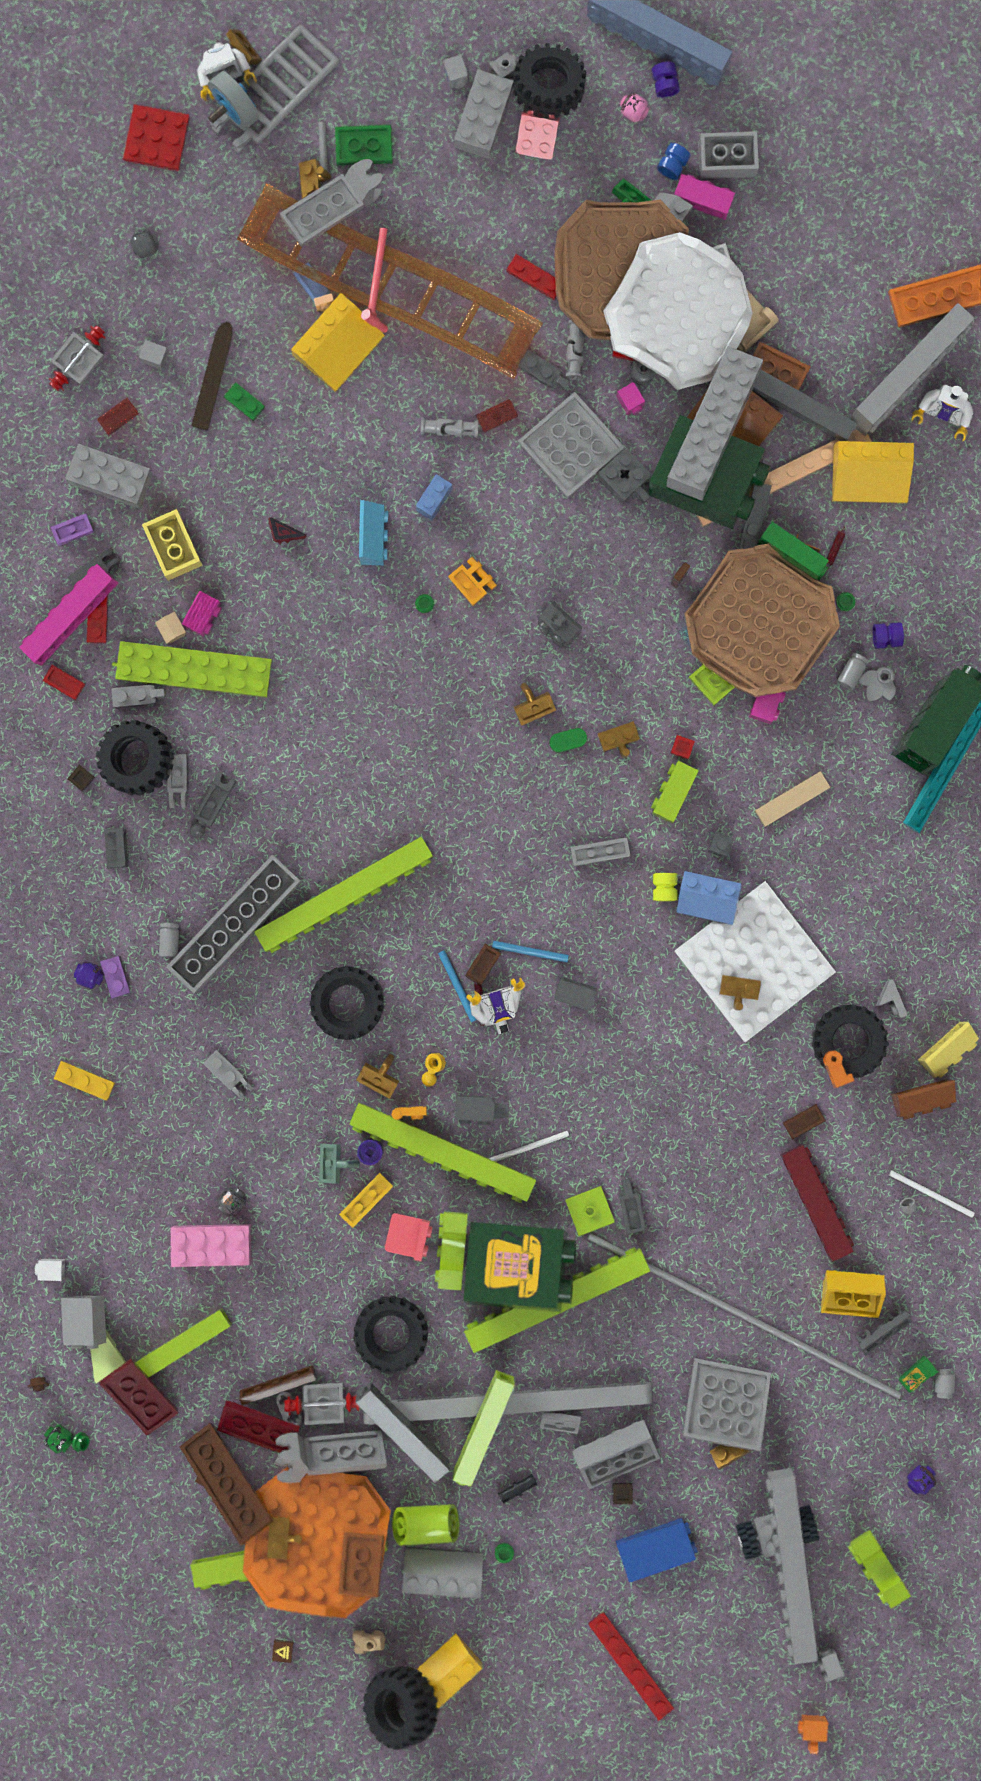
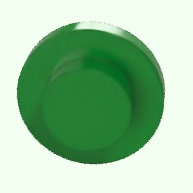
[836,592,855,611]
[415,594,434,613]
[72,1432,90,1452]
[495,1543,514,1563]

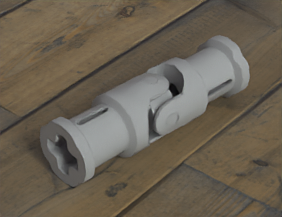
[566,320,584,380]
[421,417,478,438]

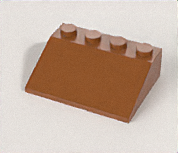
[687,389,783,447]

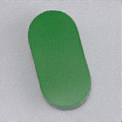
[549,728,587,753]

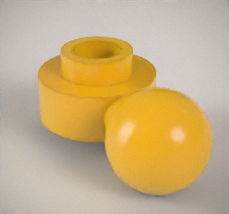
[421,1053,446,1087]

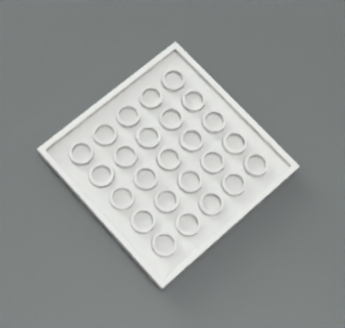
[674,881,836,1042]

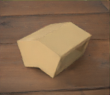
[155,612,186,643]

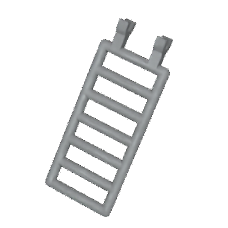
[210,25,340,154]

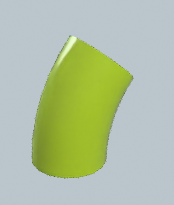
[392,1504,460,1546]

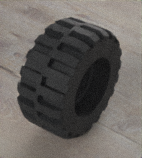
[96,720,174,796]
[363,1666,439,1750]

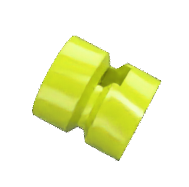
[653,873,678,901]

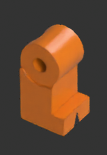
[823,1051,854,1088]

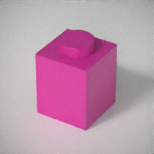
[616,382,645,415]

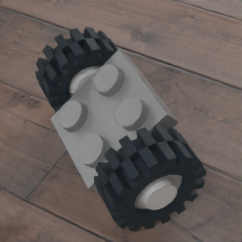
[736,1505,820,1560]

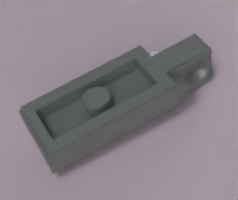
[518,350,569,390]
[619,1179,646,1234]

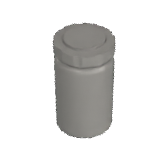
[837,653,869,690]
[159,923,180,957]

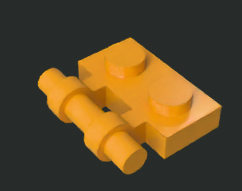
[448,557,497,606]
[392,1106,427,1120]

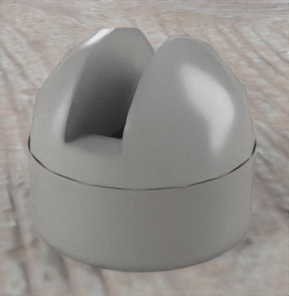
[900,1198,917,1215]

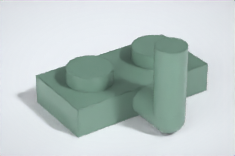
[319,1143,360,1184]

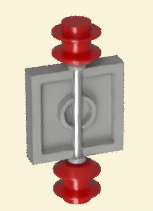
[48,325,106,391]
[284,1383,360,1425]

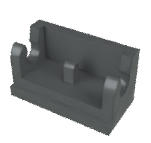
[104,828,128,869]
[554,977,597,1011]

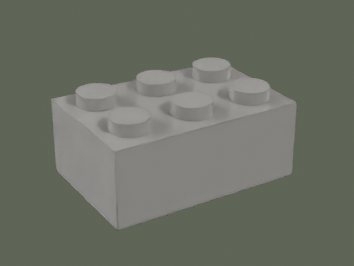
[698,131,759,179]

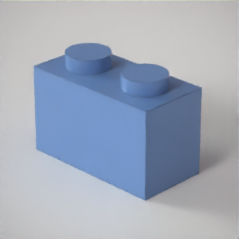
[416,474,452,520]

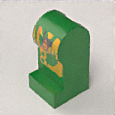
[898,1356,938,1393]

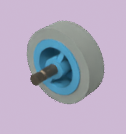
[208,71,259,130]

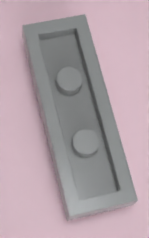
[570,838,630,867]

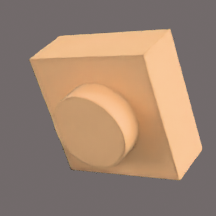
[314,293,334,312]

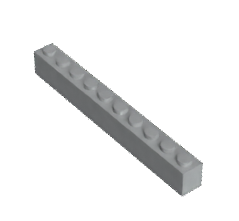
[765,1468,818,1664]

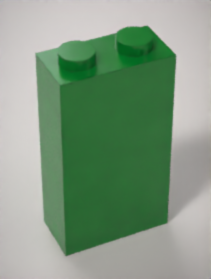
[757,521,829,581]

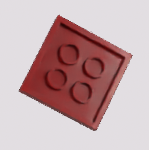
[123,104,190,171]

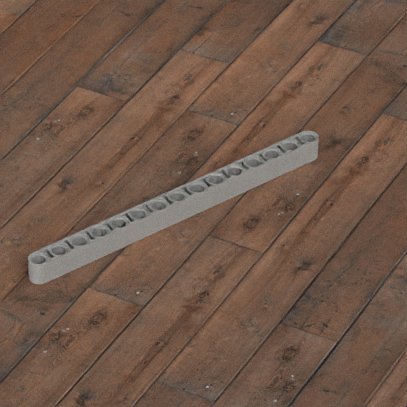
[363,1382,653,1424]

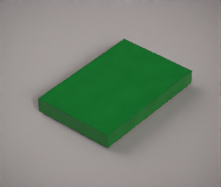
[335,125,393,166]

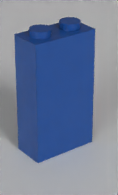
[616,1518,698,1583]

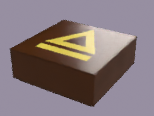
[272,1639,294,1663]

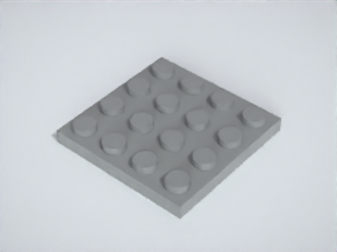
[518,392,625,499]
[682,1358,771,1452]

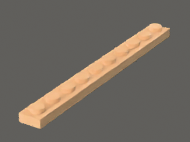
[697,429,872,527]

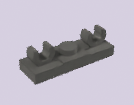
[856,1306,912,1356]

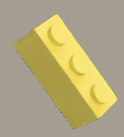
[918,1022,979,1078]

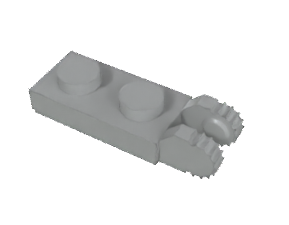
[167,754,188,808]
[203,1050,254,1100]

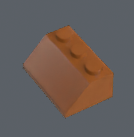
[891,1079,956,1120]

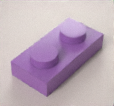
[51,513,94,546]
[100,956,131,998]

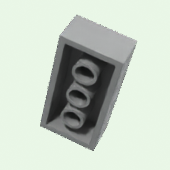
[454,70,513,159]
[65,444,153,509]

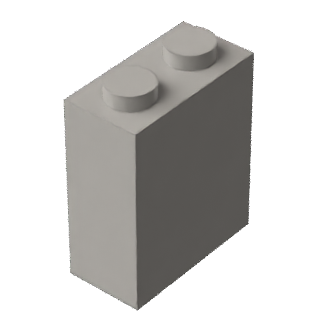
[61,1295,106,1349]

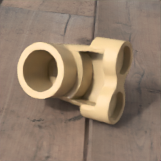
[353,1630,385,1654]

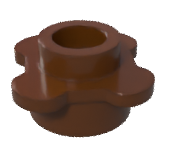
[28,1377,49,1392]

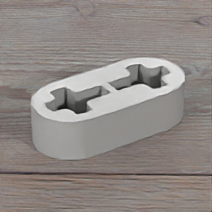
[276,1390,302,1425]

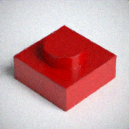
[670,735,695,760]

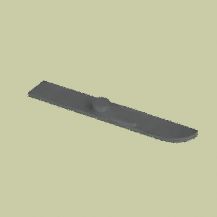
[738,484,772,549]

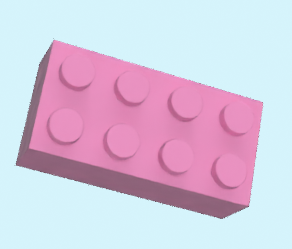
[171,1224,252,1267]

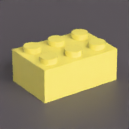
[142,509,203,581]

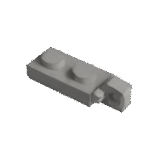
[111,685,166,708]

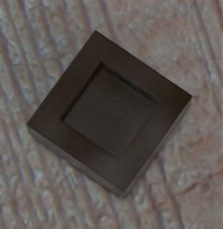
[67,765,95,792]
[613,1483,633,1504]

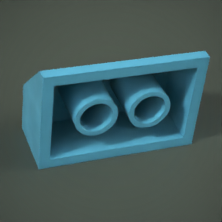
[359,500,388,565]

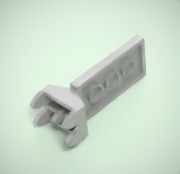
[280,159,382,247]
[275,1430,387,1483]

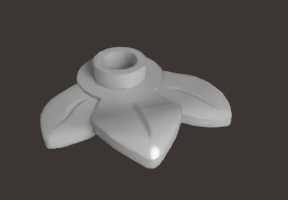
[859,667,896,701]

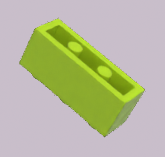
[651,761,699,824]

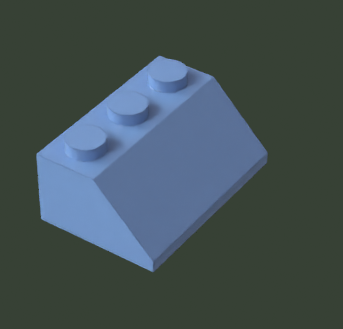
[677,871,742,925]

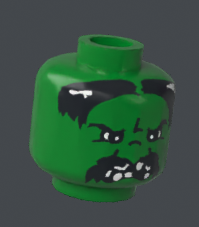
[44,1424,73,1454]

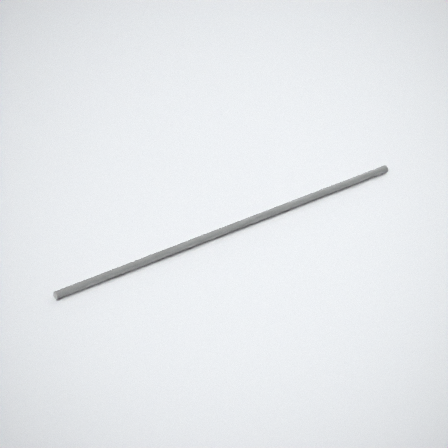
[587,1233,902,1399]

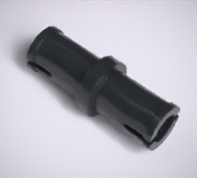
[498,1474,538,1504]

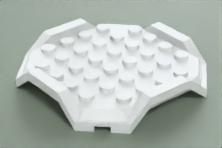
[603,232,752,390]

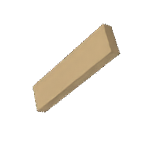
[755,771,831,827]

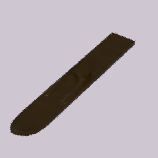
[191,322,233,431]

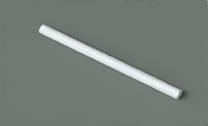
[489,1131,569,1162]
[889,1170,975,1218]

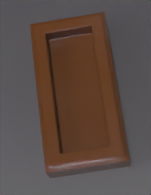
[671,562,690,588]
[465,943,501,986]
[783,1104,826,1140]

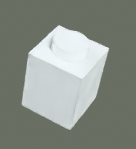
[35,1259,65,1281]

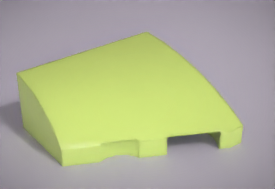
[90,1330,126,1383]

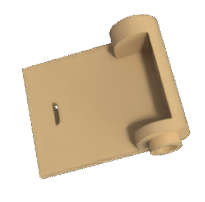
[737,290,779,352]

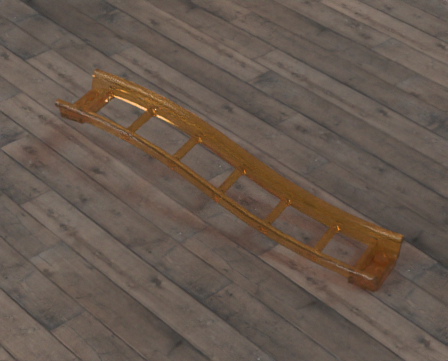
[237,183,543,379]

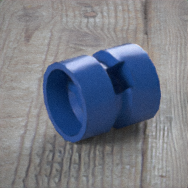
[657,143,691,180]

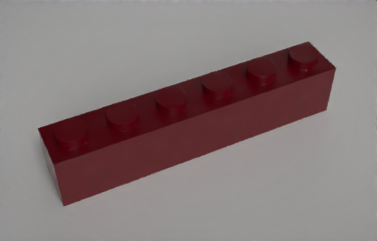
[780,1145,854,1262]

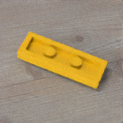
[54,1061,115,1101]
[339,1173,393,1228]

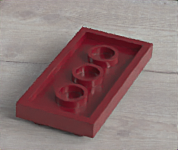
[100,1358,178,1436]
[217,1400,300,1453]

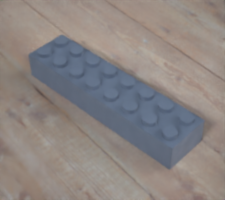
[587,0,733,86]

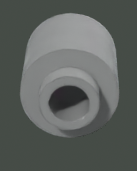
[935,1369,955,1399]

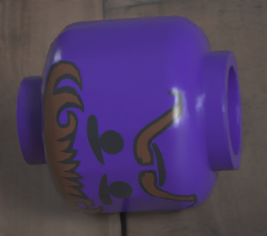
[74,961,104,989]
[907,1465,936,1495]

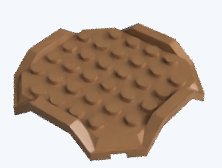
[554,199,689,340]
[684,544,840,697]

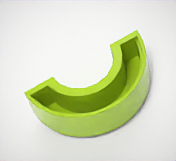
[435,1211,468,1290]
[848,1530,911,1609]

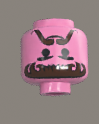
[620,93,649,122]

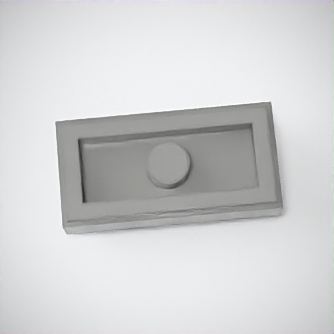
[539,1411,581,1434]

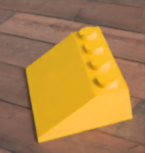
[291,293,385,392]
[832,441,914,503]

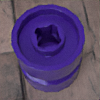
[652,62,680,98]
[872,622,904,649]
[357,1139,383,1165]

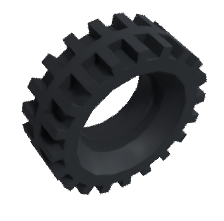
[513,43,586,119]
[310,966,384,1040]
[812,1005,889,1078]
[353,1296,428,1373]

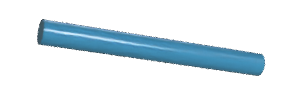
[492,941,569,962]
[438,950,477,1022]

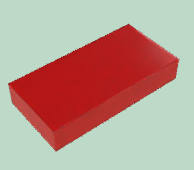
[42,664,86,701]

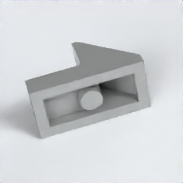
[876,979,908,1018]

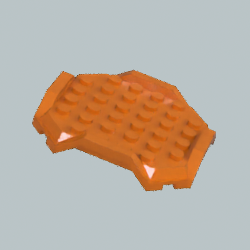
[243,1467,391,1618]

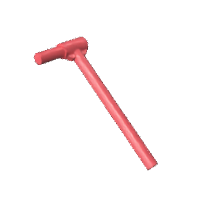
[361,228,388,333]

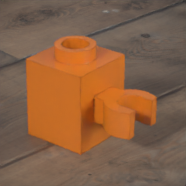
[798,1715,828,1754]

